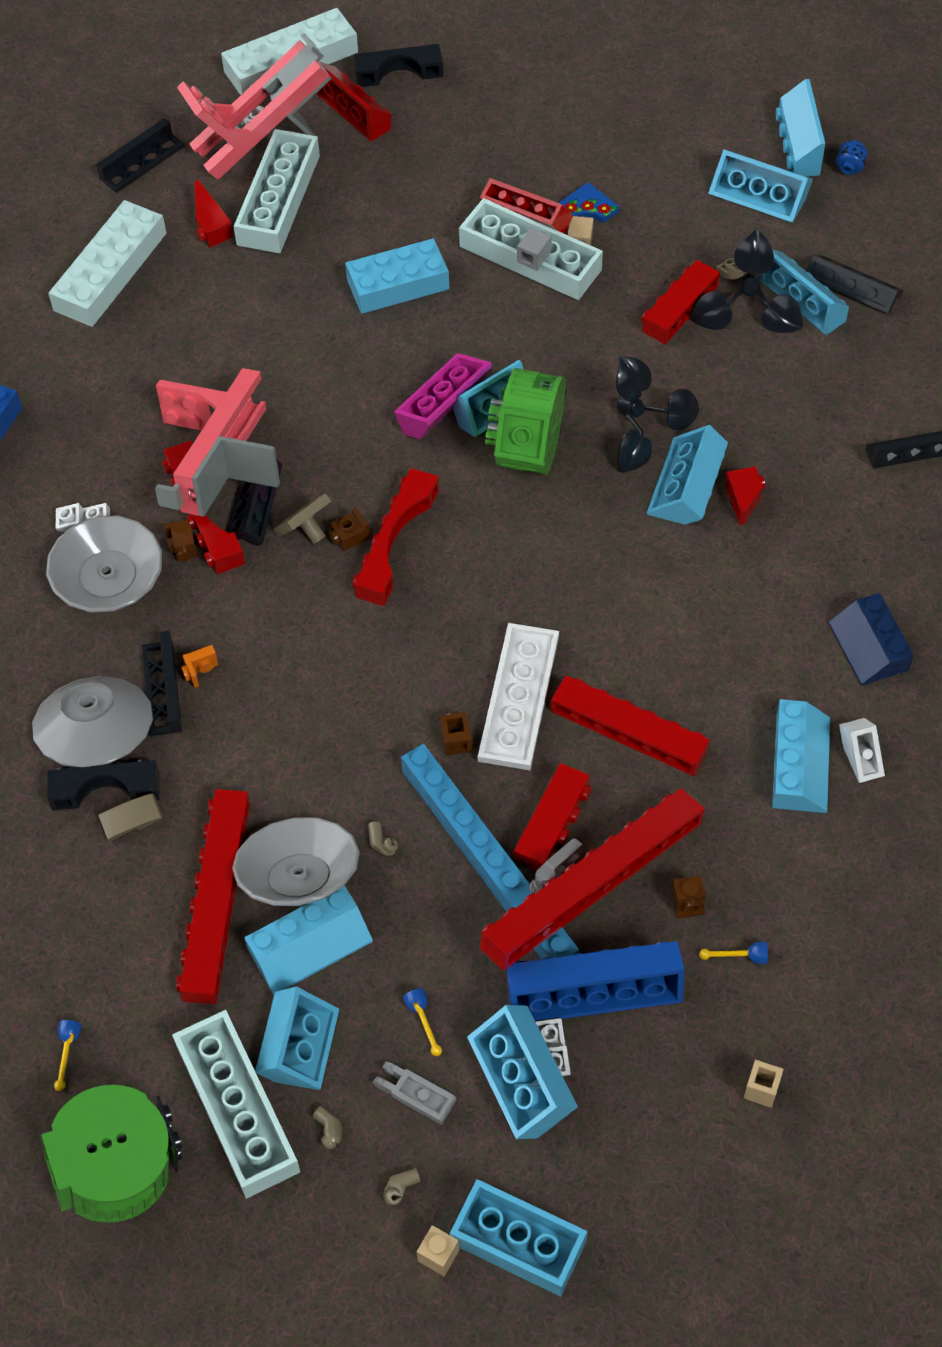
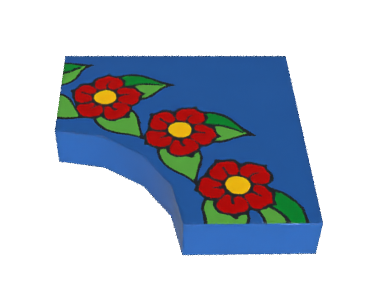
[559,182,620,223]

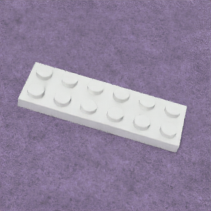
[478,623,559,771]

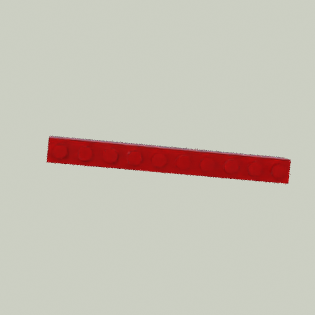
[480,788,705,971]

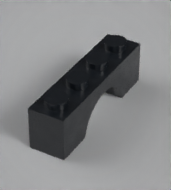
[353,44,443,87]
[47,759,160,811]

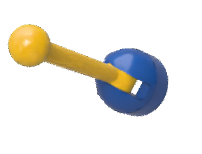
[699,941,768,964]
[403,988,442,1056]
[54,1020,82,1091]

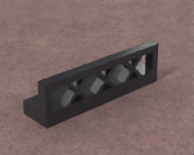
[96,118,185,193]
[806,254,904,313]
[866,431,942,469]
[227,459,283,546]
[142,631,182,736]

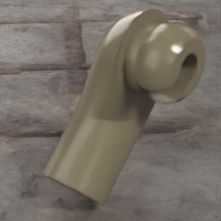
[368,821,398,856]
[313,1106,342,1149]
[383,1168,420,1205]

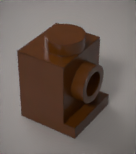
[329,508,370,551]
[165,520,197,562]
[440,712,472,756]
[671,876,706,919]

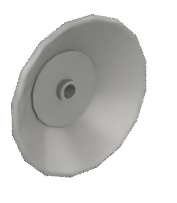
[46,516,162,613]
[32,676,153,767]
[232,818,360,906]

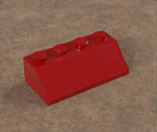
[316,61,392,142]

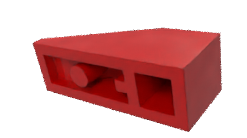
[194,180,234,248]

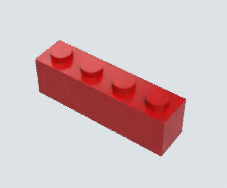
[480,178,573,234]
[641,260,720,345]
[514,763,592,872]

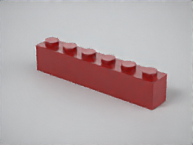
[551,675,710,777]

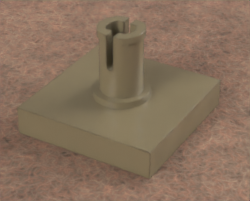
[273,493,331,544]

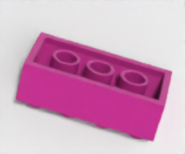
[394,353,492,439]

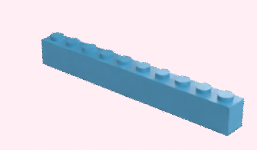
[401,744,579,959]

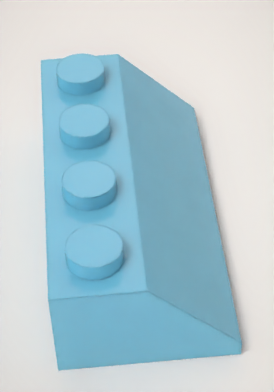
[776,79,825,176]
[708,149,813,222]
[761,250,849,335]
[647,425,728,524]
[772,699,830,813]
[244,885,373,995]

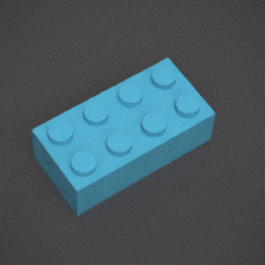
[345,238,449,314]
[467,1005,578,1139]
[450,1179,588,1297]

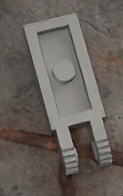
[529,838,583,893]
[373,1061,457,1125]

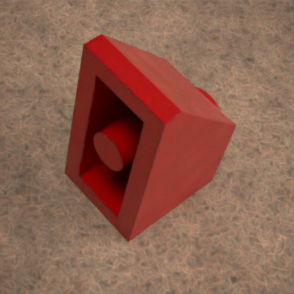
[725,466,765,525]

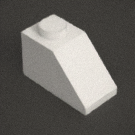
[839,718,885,783]

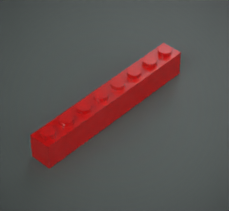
[176,789,250,1005]

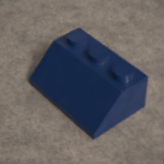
[829,593,914,686]

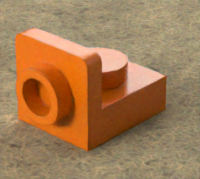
[181,645,218,688]

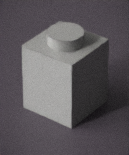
[517,228,551,271]

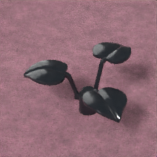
[691,229,803,333]
[616,356,699,473]

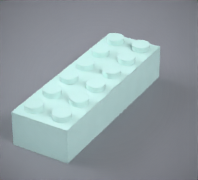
[221,8,358,95]
[234,129,320,253]
[459,198,603,300]
[48,200,166,327]
[172,1010,300,1199]

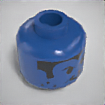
[836,140,868,175]

